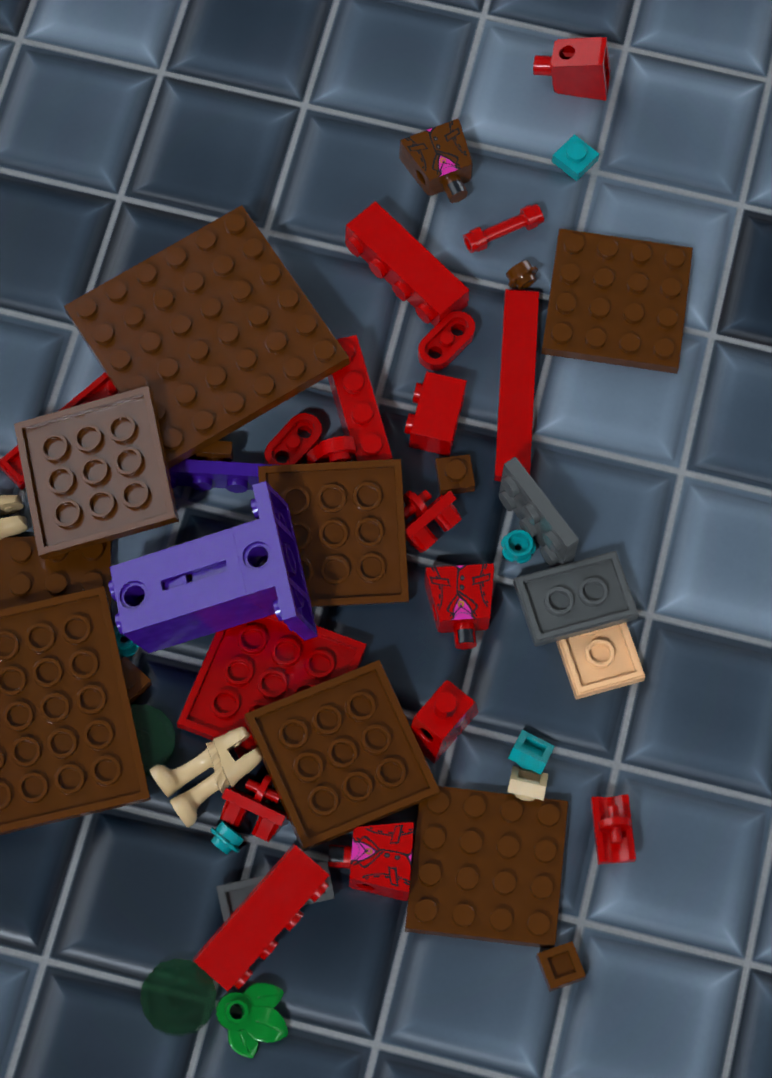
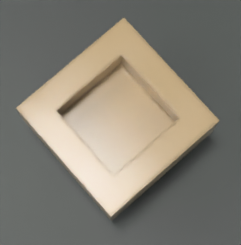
[507,766,548,801]

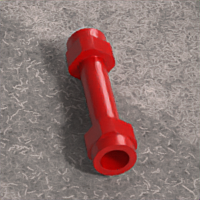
[463,204,544,253]

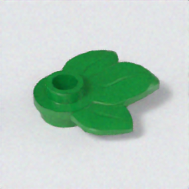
[216,983,288,1059]

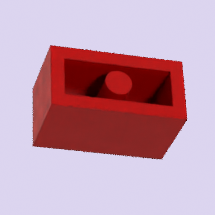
[404,371,467,457]

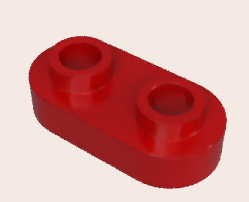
[418,311,475,371]
[265,413,322,465]
[306,436,356,464]

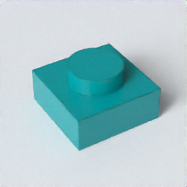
[552,134,599,182]
[508,730,555,775]

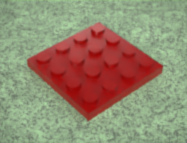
[177,614,367,753]

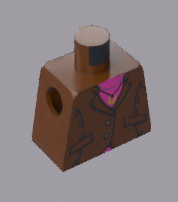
[399,119,473,203]

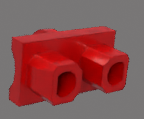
[403,490,462,553]
[220,775,289,842]
[590,794,636,865]

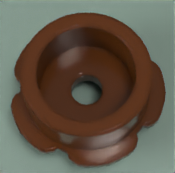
[506,260,538,290]

